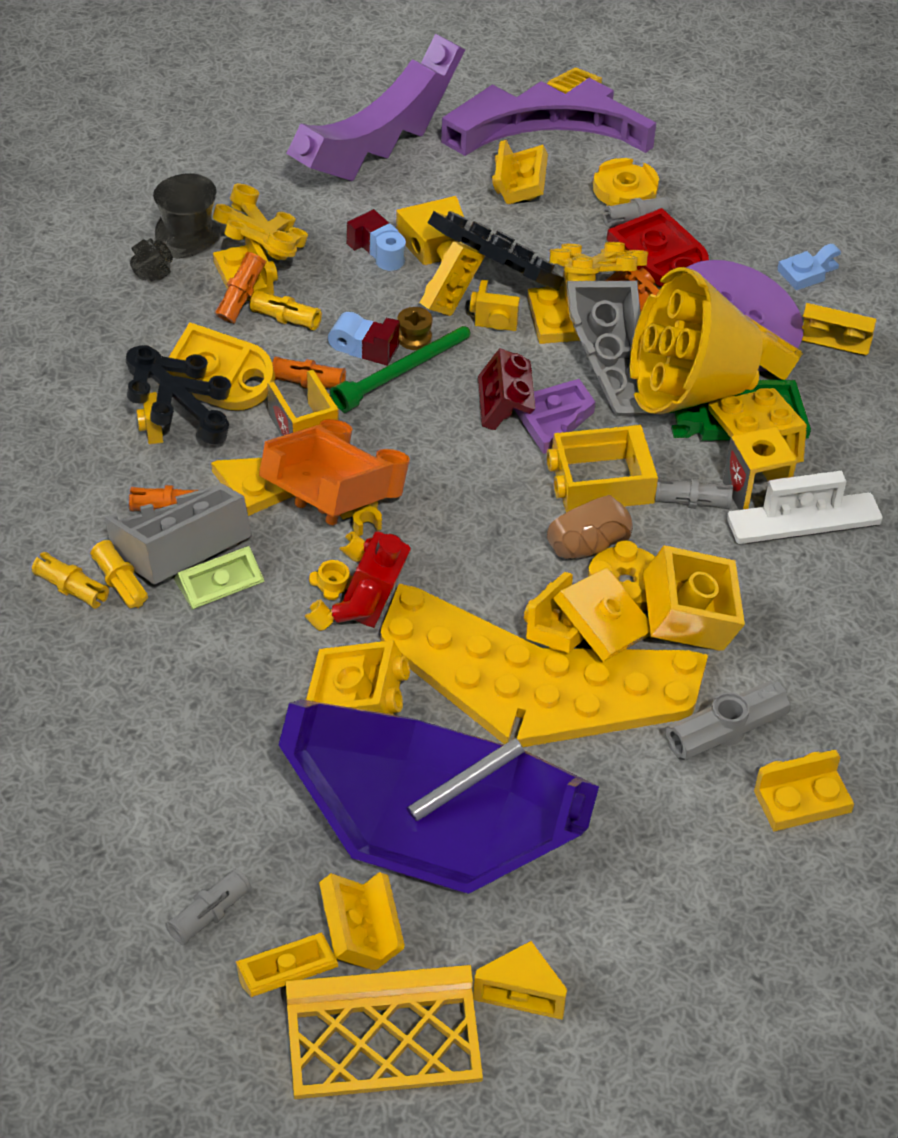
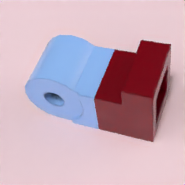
[346,209,406,271]
[328,312,400,366]

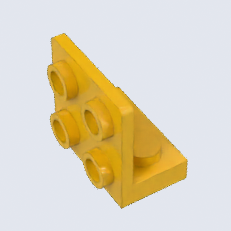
[708,388,807,463]

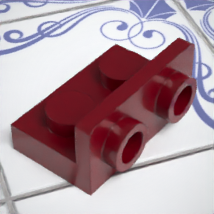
[478,348,536,430]

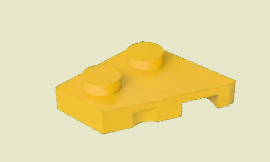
[211,458,295,516]

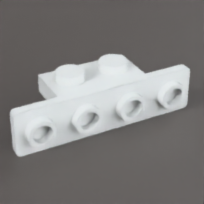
[727,471,883,544]

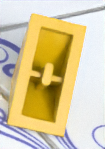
[473,941,567,1020]

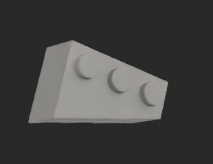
[104,484,252,584]

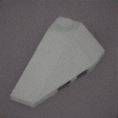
[566,281,651,416]

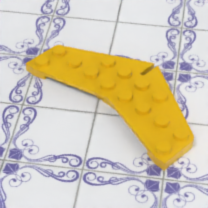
[381,583,708,747]

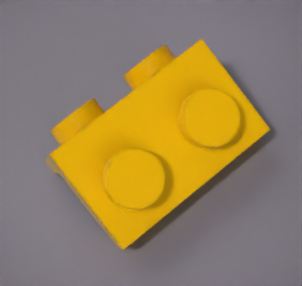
[492,140,548,204]
[524,572,584,653]
[319,872,405,970]

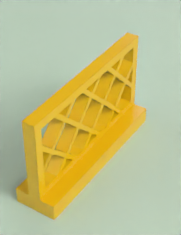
[286,965,483,1099]

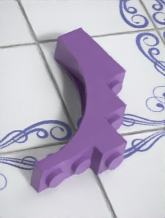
[441,78,656,156]

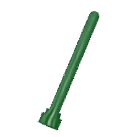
[330,326,471,413]

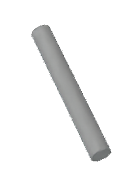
[408,738,524,821]

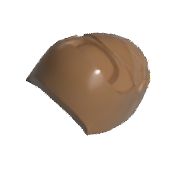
[547,495,633,559]

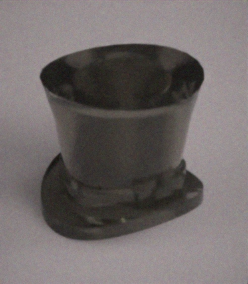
[153,173,221,259]

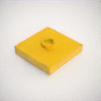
[553,568,651,662]

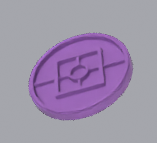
[686,260,804,372]

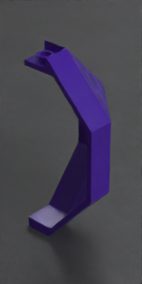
[279,699,599,894]

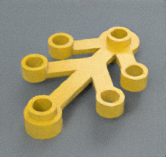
[212,183,308,260]
[549,242,648,281]

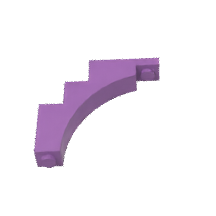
[286,34,466,181]

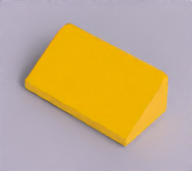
[745,315,803,380]
[236,932,338,997]

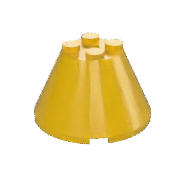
[630,267,768,415]

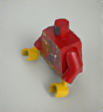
[305,531,411,631]

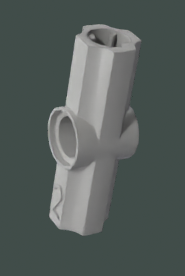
[666,680,791,760]

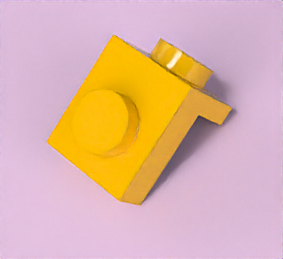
[470,280,520,331]

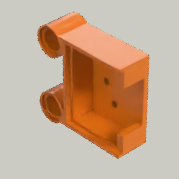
[259,419,410,525]

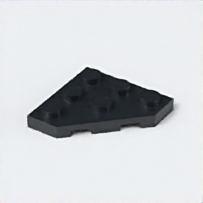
[428,211,565,290]

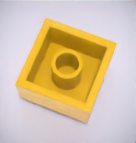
[644,545,745,651]

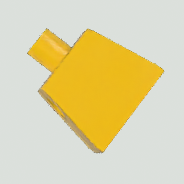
[396,196,464,265]

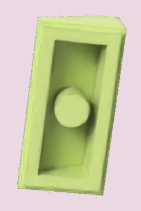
[174,546,264,610]

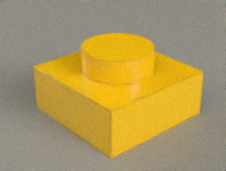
[136,392,163,444]

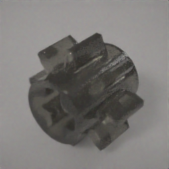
[130,238,173,282]

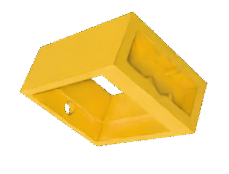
[547,425,658,512]

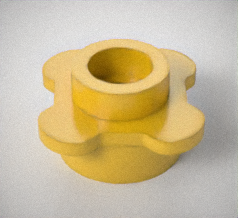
[309,560,353,600]

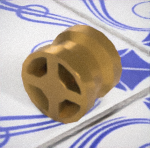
[397,307,433,350]

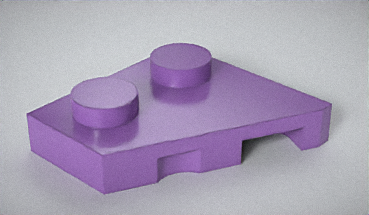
[514,379,595,454]

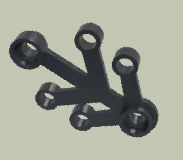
[125,345,231,444]

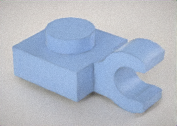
[778,244,841,290]

